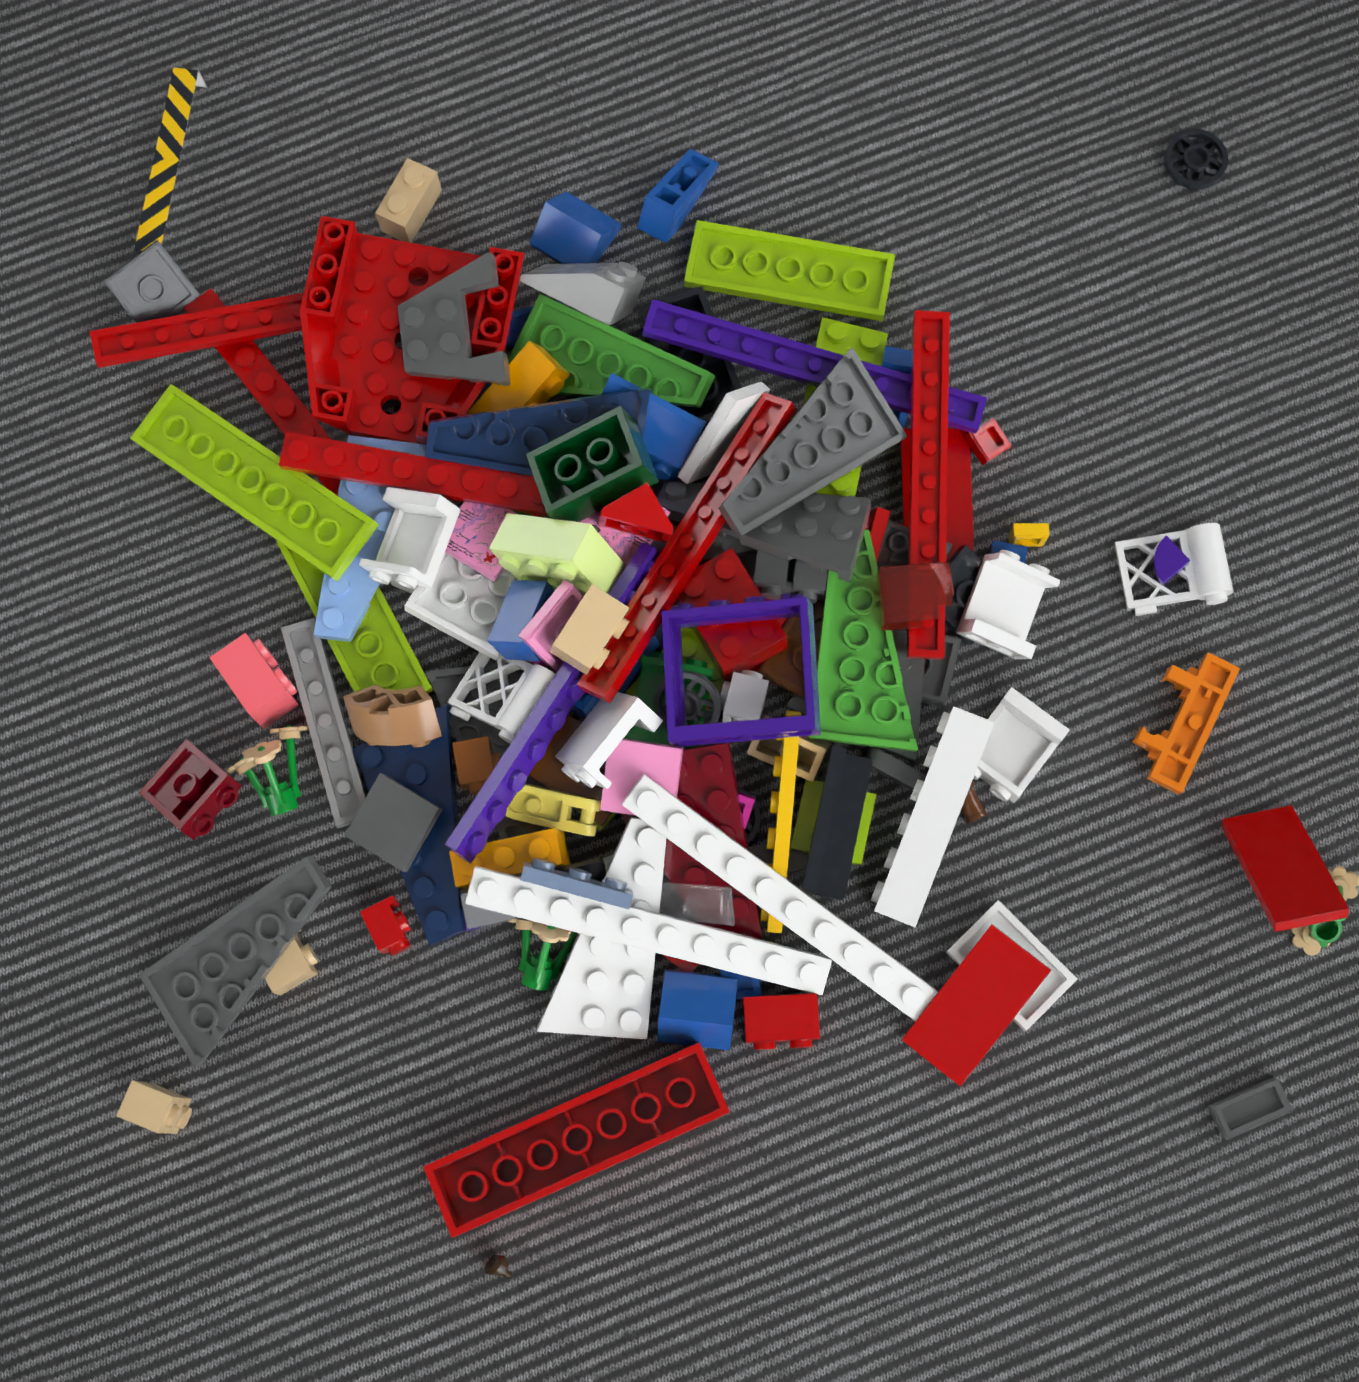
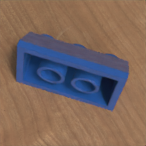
[601,373,706,482]

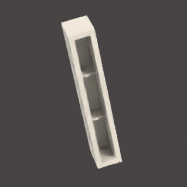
[871,706,995,927]

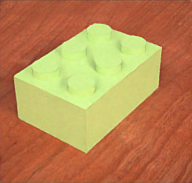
[489,513,625,596]

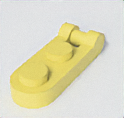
[505,783,601,836]

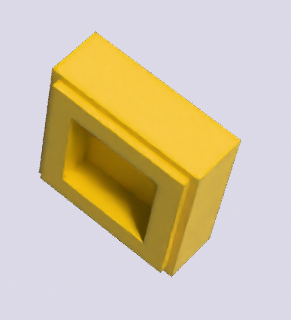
[1009,523,1049,547]

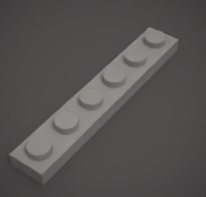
[281,618,366,829]

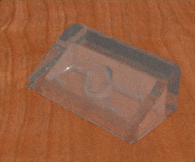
[659,882,735,926]

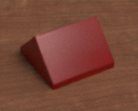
[598,482,674,544]

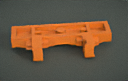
[1132,652,1240,795]

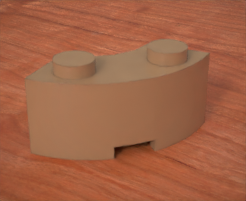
[343,684,442,747]

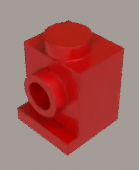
[360,895,411,956]

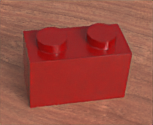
[743,993,820,1050]

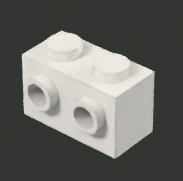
[720,670,769,723]

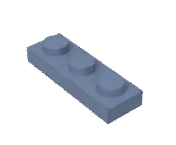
[520,858,633,909]

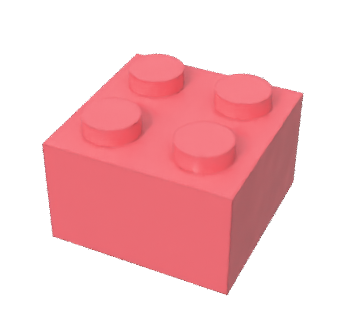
[209,633,299,729]

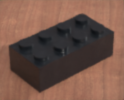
[637,286,741,439]

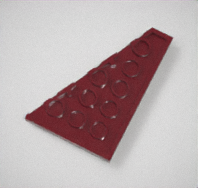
[599,743,764,940]

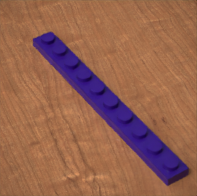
[642,299,987,434]
[445,542,659,864]

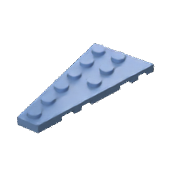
[314,435,426,642]

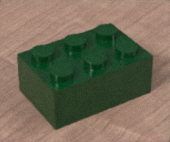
[526,405,659,522]

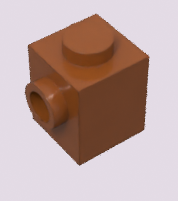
[452,736,501,794]

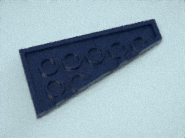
[425,387,651,476]
[353,704,465,945]

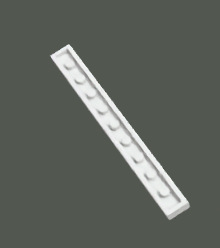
[622,774,938,1021]
[465,866,832,995]

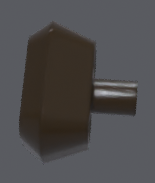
[485,1255,512,1279]

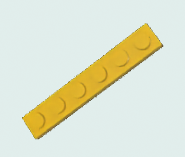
[760,711,801,933]

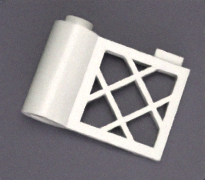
[1115,523,1233,616]
[447,652,556,744]

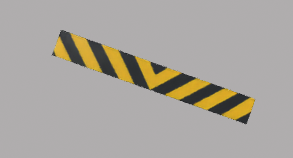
[134,67,206,254]

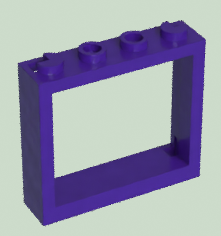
[662,593,821,747]

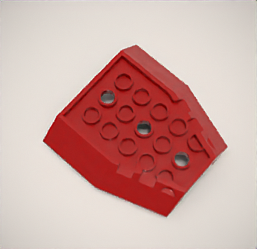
[300,216,524,445]

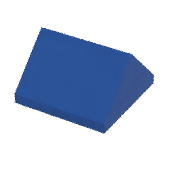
[530,192,622,264]
[657,969,738,1050]

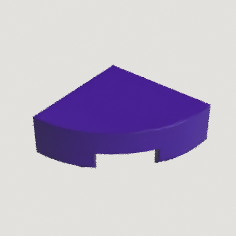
[1154,535,1190,586]

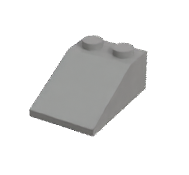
[519,262,646,326]

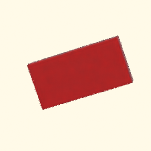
[900,428,974,563]
[1222,805,1349,932]
[902,924,1051,1087]

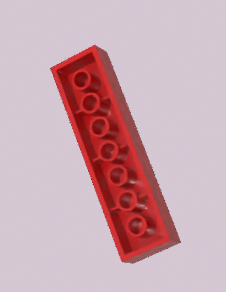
[423,1042,730,1238]

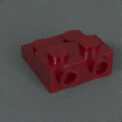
[139,739,242,841]

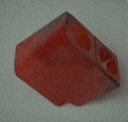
[876,562,954,630]

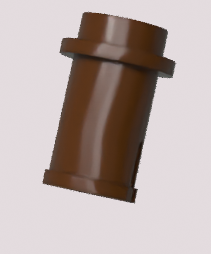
[961,781,988,824]

